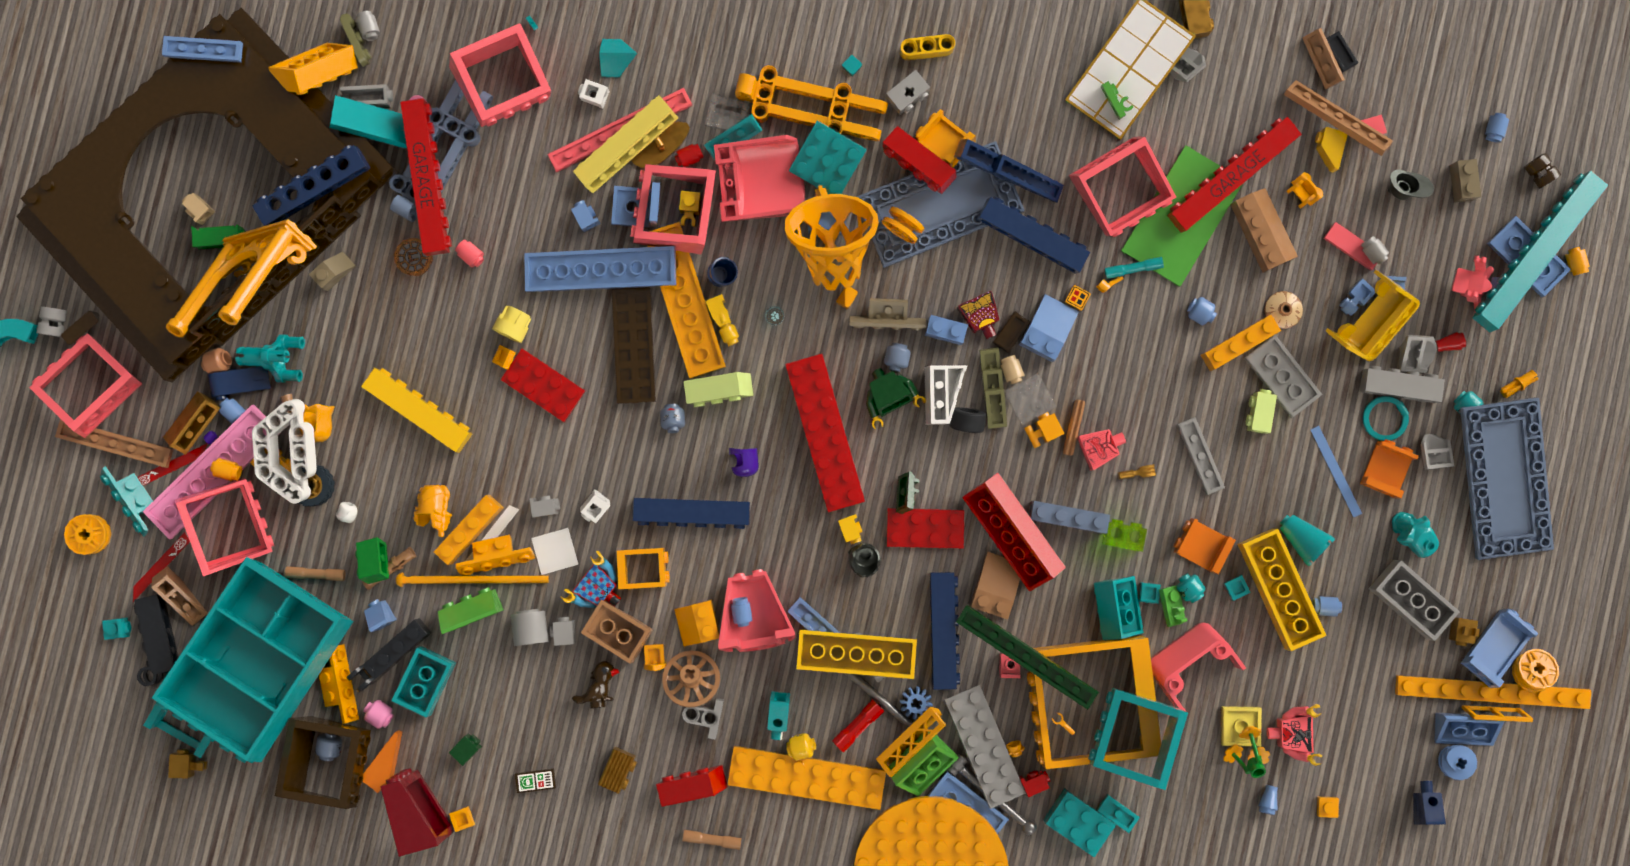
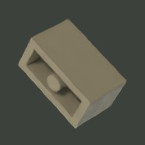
[1449,159,1482,203]

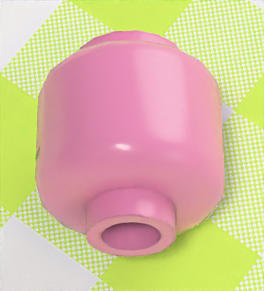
[363,700,394,729]

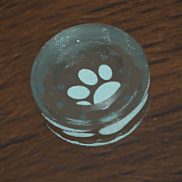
[765,306,784,326]

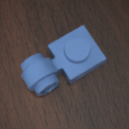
[1339,278,1375,316]

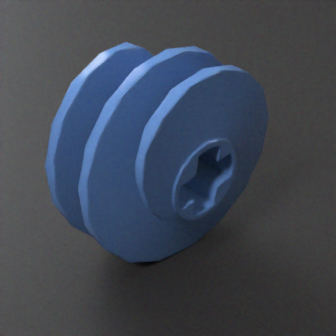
[1438,745,1477,780]

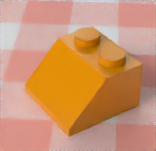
[674,599,720,646]

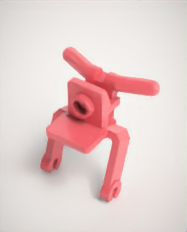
[1452,256,1494,313]

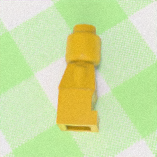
[705,294,739,346]

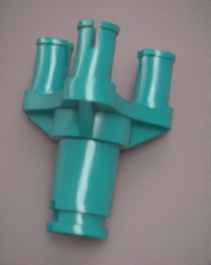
[235,334,305,383]

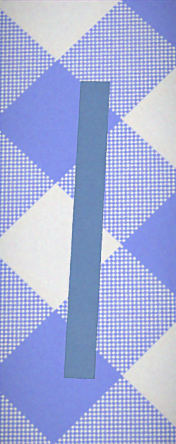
[1311,426,1362,517]

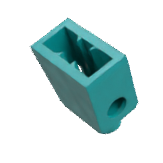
[767,691,790,740]

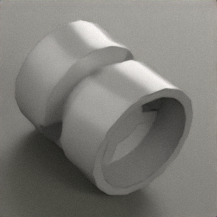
[36,307,67,337]

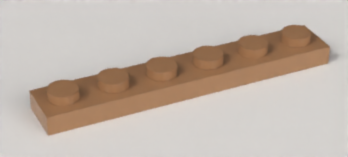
[1284,80,1393,156]
[55,419,174,468]

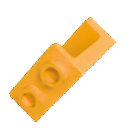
[915,109,976,168]

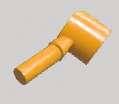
[1096,276,1123,293]
[1052,713,1075,735]

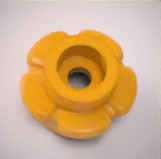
[1006,740,1025,757]

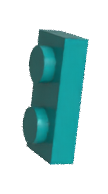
[1096,794,1140,833]

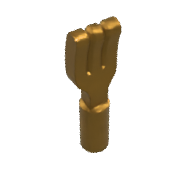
[1118,464,1156,480]

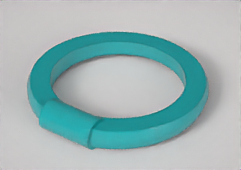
[1363,396,1409,441]

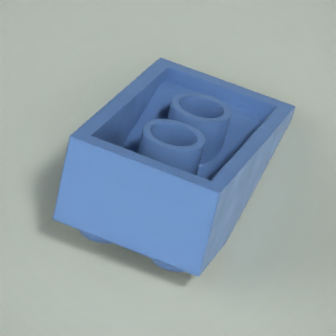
[1019,294,1079,362]

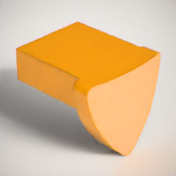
[644,644,667,671]

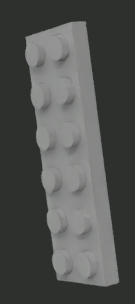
[944,685,1026,809]

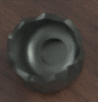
[848,543,881,578]

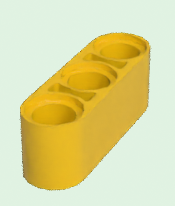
[900,34,955,60]

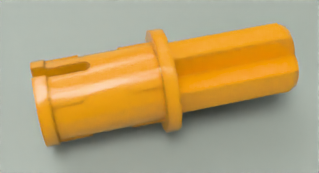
[1500,370,1539,398]

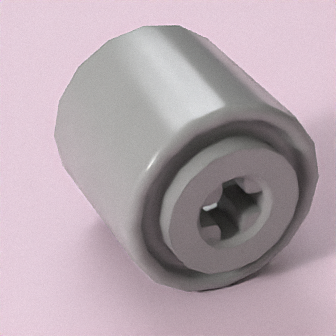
[510,609,549,646]

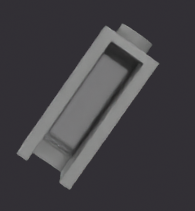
[340,84,393,108]

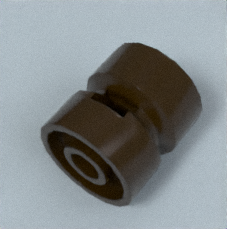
[1524,153,1561,189]

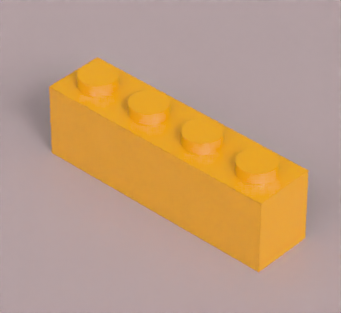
[1200,314,1281,371]
[434,495,504,565]

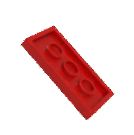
[501,349,586,423]
[887,508,964,549]

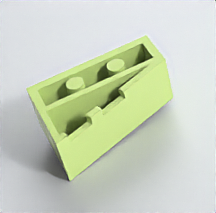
[684,372,754,407]

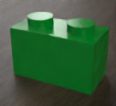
[355,537,389,584]

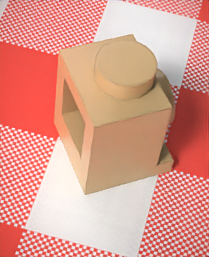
[182,193,215,225]

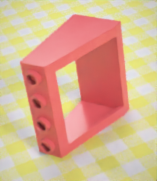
[449,23,551,127]
[1069,137,1176,237]
[630,164,716,255]
[29,333,142,438]
[175,478,274,576]

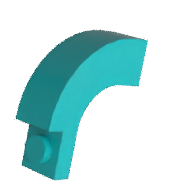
[0,319,38,347]

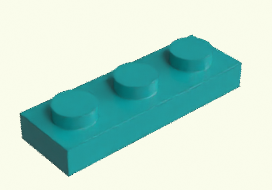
[704,114,762,161]

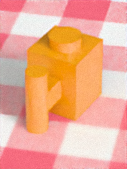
[1024,412,1065,449]

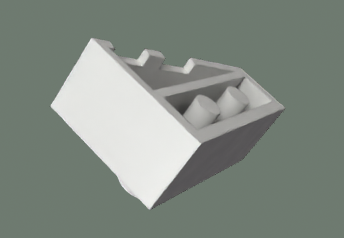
[925,366,967,425]

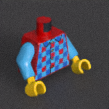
[561,551,622,608]

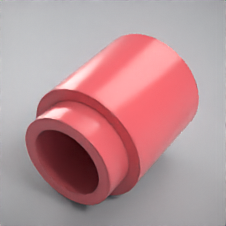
[455,240,484,268]

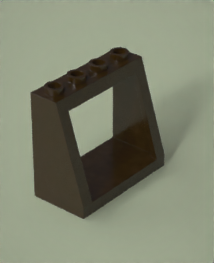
[274,716,371,809]

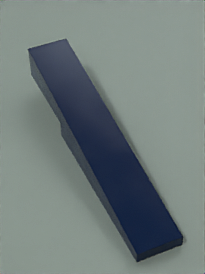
[954,139,1064,203]

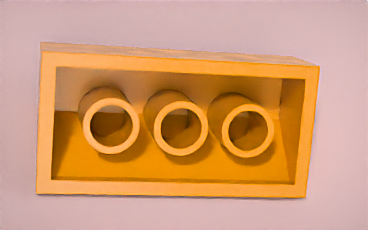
[268,42,358,95]

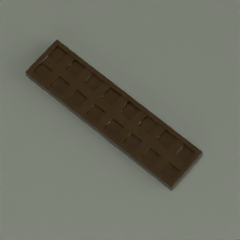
[612,287,656,404]

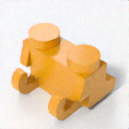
[1286,172,1323,209]

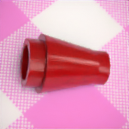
[1435,332,1466,352]

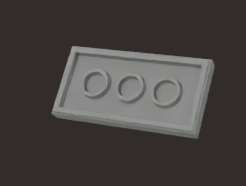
[1244,335,1322,418]

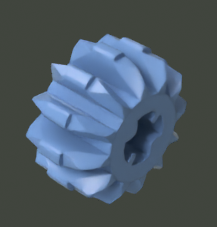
[900,686,933,720]

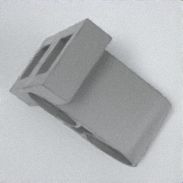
[682,698,724,740]

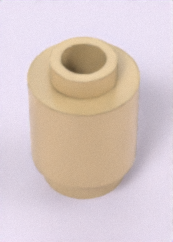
[1000,355,1025,384]

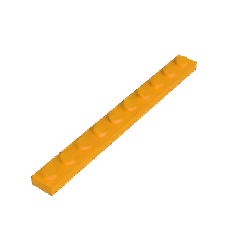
[1395,675,1591,709]

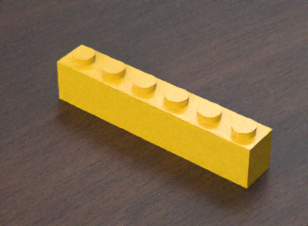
[361,368,472,453]

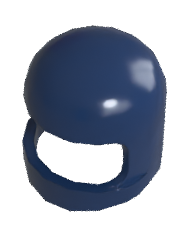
[707,257,738,287]

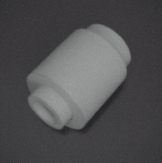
[356,11,380,41]
[1361,235,1389,265]

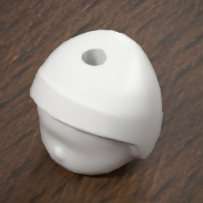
[336,502,357,523]

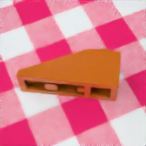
[363,730,402,793]

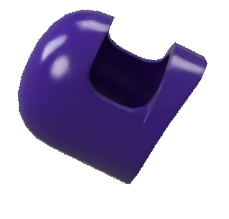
[729,448,759,477]

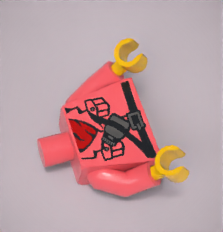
[1266,704,1322,766]

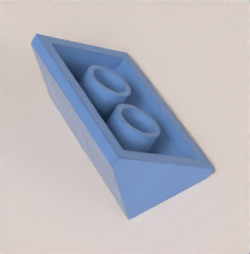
[1435,713,1505,746]

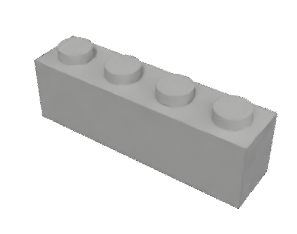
[1360,366,1445,403]

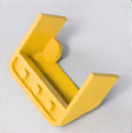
[1326,270,1420,361]

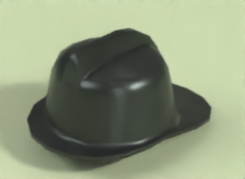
[1387,169,1434,200]

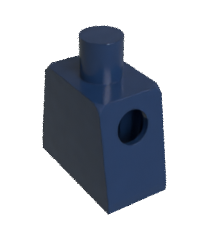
[1413,781,1446,825]

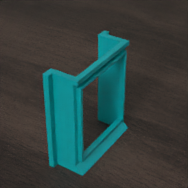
[143,702,211,758]

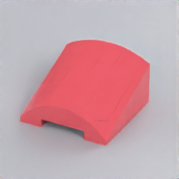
[714,135,805,222]

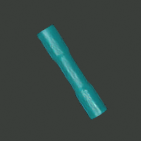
[1104,257,1164,279]

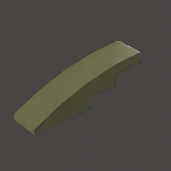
[979,348,1007,429]

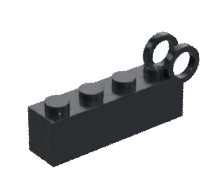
[134,594,179,686]
[346,618,432,693]

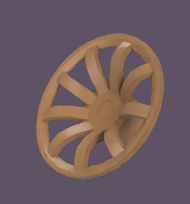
[662,651,720,707]

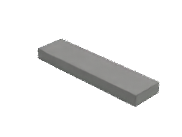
[1177,417,1225,495]

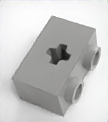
[886,70,930,115]

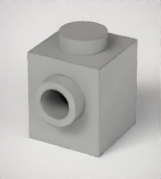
[550,617,576,646]

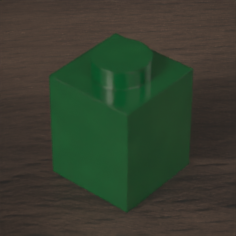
[449,733,482,766]

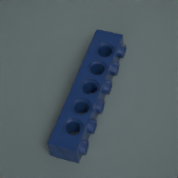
[252,145,371,226]

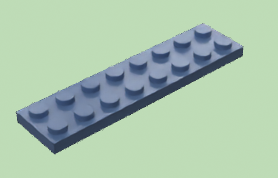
[524,246,676,292]

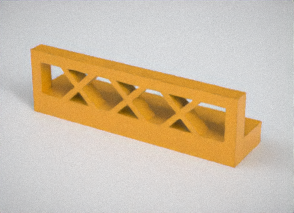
[876,707,946,777]

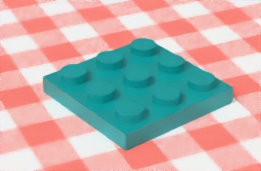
[789,120,867,194]

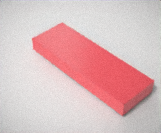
[1323,222,1377,271]

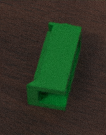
[191,225,246,250]

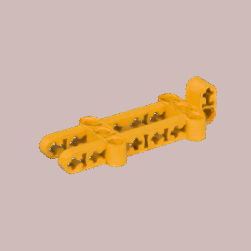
[735,65,888,141]

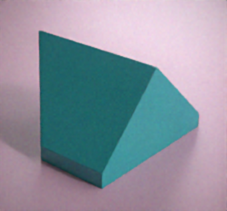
[599,39,637,77]

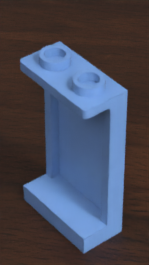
[1461,609,1538,688]

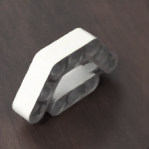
[252,399,316,504]

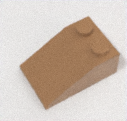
[969,551,1020,620]
[581,600,653,664]

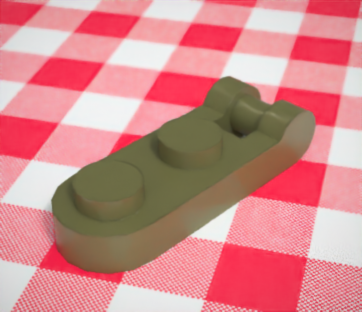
[340,14,372,67]

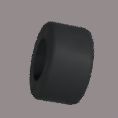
[950,407,986,433]

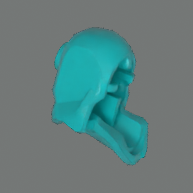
[1392,512,1439,558]

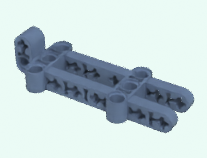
[389,80,493,222]

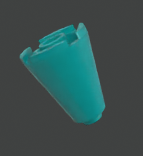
[1280,515,1335,567]

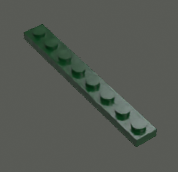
[956,605,1099,710]

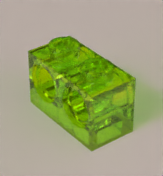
[1102,519,1147,552]

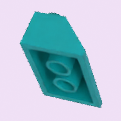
[1094,576,1144,640]

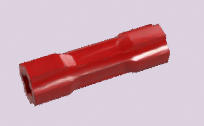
[832,699,884,753]

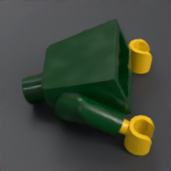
[866,368,926,429]

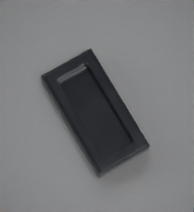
[1326,31,1359,73]

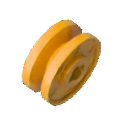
[882,206,925,244]
[64,514,111,555]
[1512,649,1559,693]

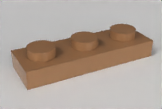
[1302,28,1345,89]

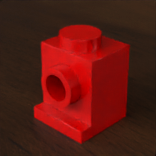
[1019,770,1051,798]

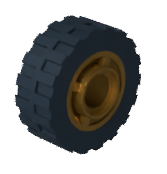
[298,464,335,507]

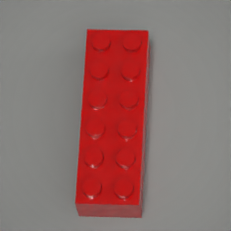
[962,473,1066,592]

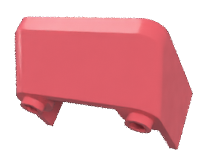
[1151,622,1246,711]

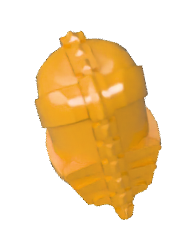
[413,485,452,537]

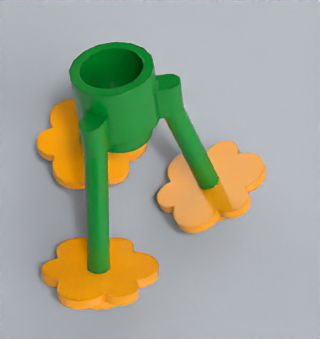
[1223,726,1270,778]

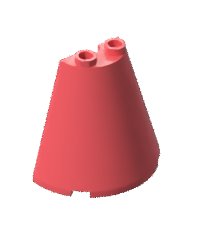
[718,569,795,652]

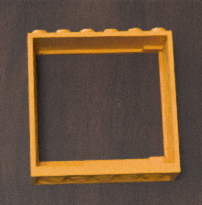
[1027,635,1161,769]

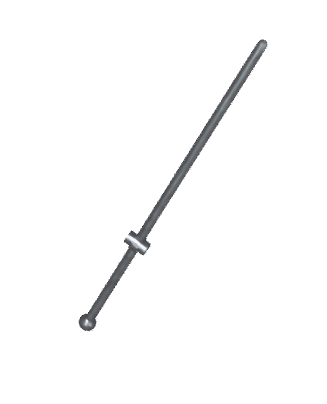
[844,673,1037,835]

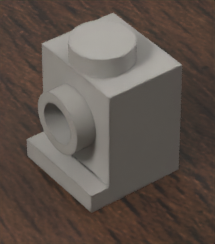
[529,496,560,518]

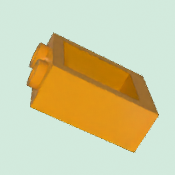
[617,548,670,589]

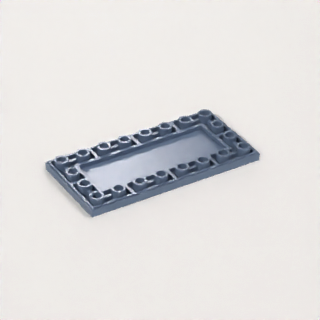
[857,141,1025,268]
[1460,397,1554,560]

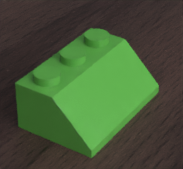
[438,587,504,634]
[889,732,959,797]

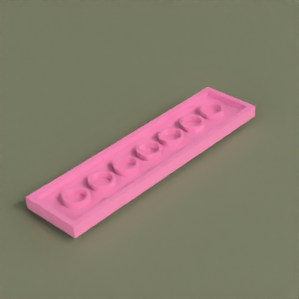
[143,405,280,540]

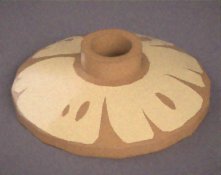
[1265,291,1303,329]

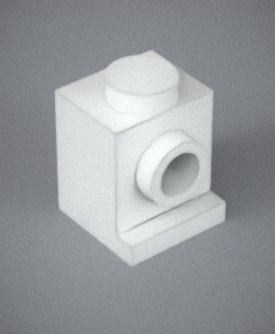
[578,79,610,109]
[580,489,610,523]

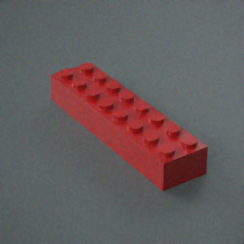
[785,354,865,512]

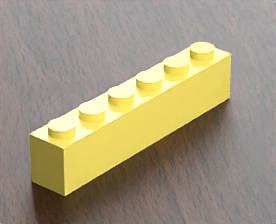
[573,96,678,193]

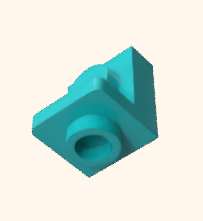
[102,618,132,640]

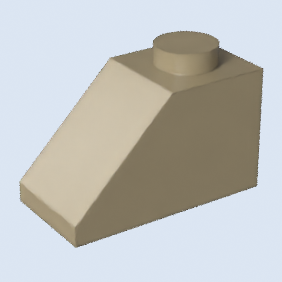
[309,252,356,291]

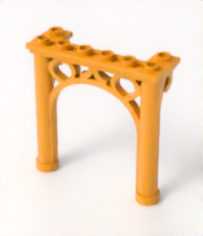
[166,219,317,337]

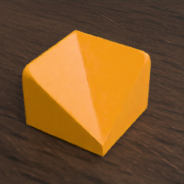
[836,287,858,309]

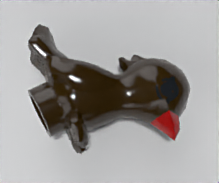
[572,661,620,709]

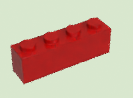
[882,126,956,194]

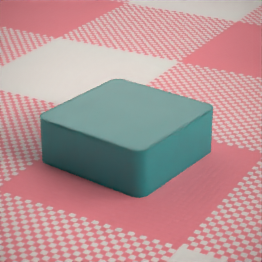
[842,55,862,76]

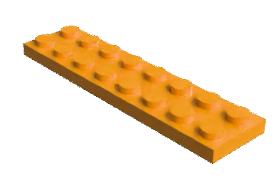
[647,222,726,379]
[728,746,886,810]

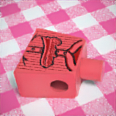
[1077,429,1126,471]

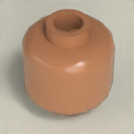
[201,348,232,374]

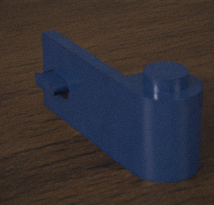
[208,367,271,401]

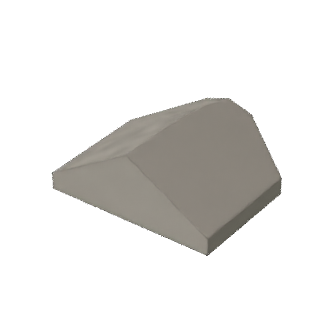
[1170,48,1206,82]
[1399,335,1437,373]
[1421,434,1454,470]

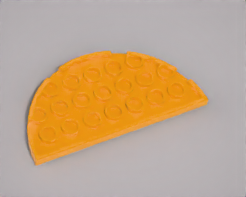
[854,796,1009,866]

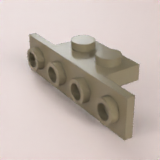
[850,298,927,330]

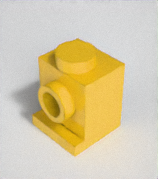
[838,514,863,545]

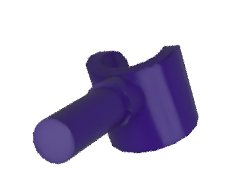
[204,431,218,445]

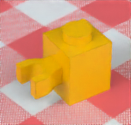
[679,191,702,227]

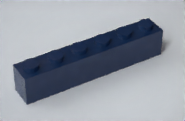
[976,197,1090,274]
[633,498,750,529]
[930,572,960,690]

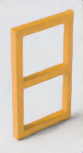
[1461,705,1533,722]

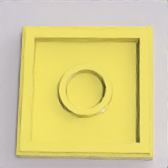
[1221,706,1262,747]

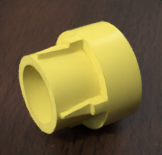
[492,306,531,343]

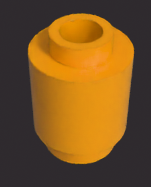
[1565,247,1590,276]
[210,458,242,481]

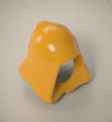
[290,404,335,443]

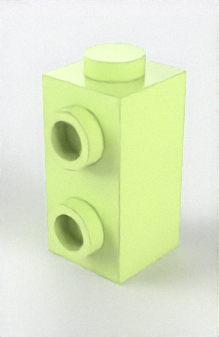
[1246,389,1277,434]

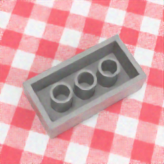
[1368,560,1460,641]

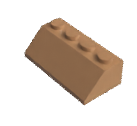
[1230,188,1298,273]

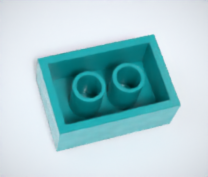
[391,646,457,718]
[1043,788,1116,857]

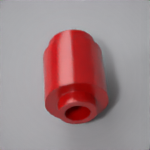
[674,143,704,168]

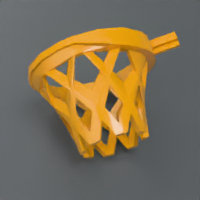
[785,185,879,291]

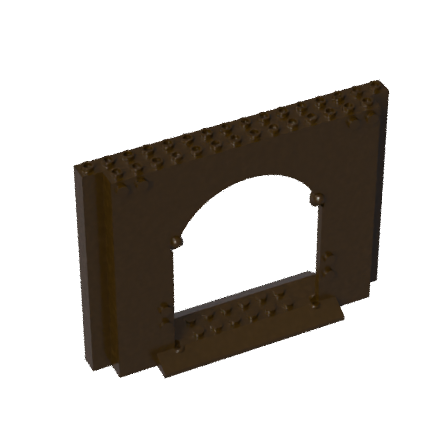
[16,8,397,383]

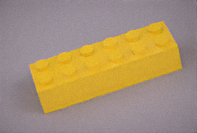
[1237,528,1326,651]
[796,630,917,679]

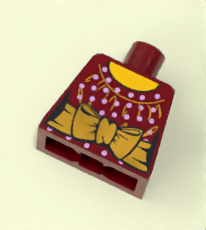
[957,291,1000,340]

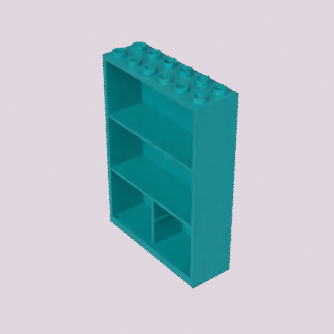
[152,557,354,763]

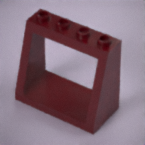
[380,768,454,857]

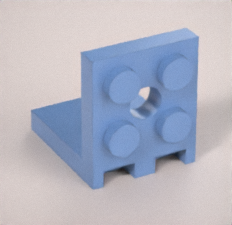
[611,182,660,229]

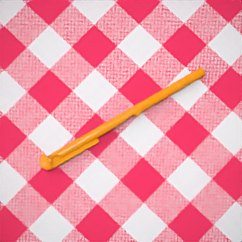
[395,572,549,587]

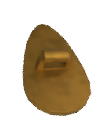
[631,122,690,168]

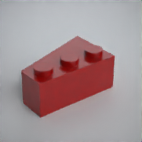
[656,765,728,807]

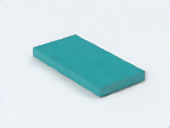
[329,95,407,148]

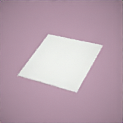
[531,528,578,575]

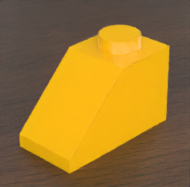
[1315,127,1347,173]

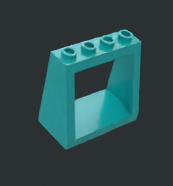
[1088,688,1188,790]

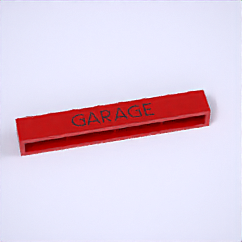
[400,98,452,256]
[1167,117,1302,233]

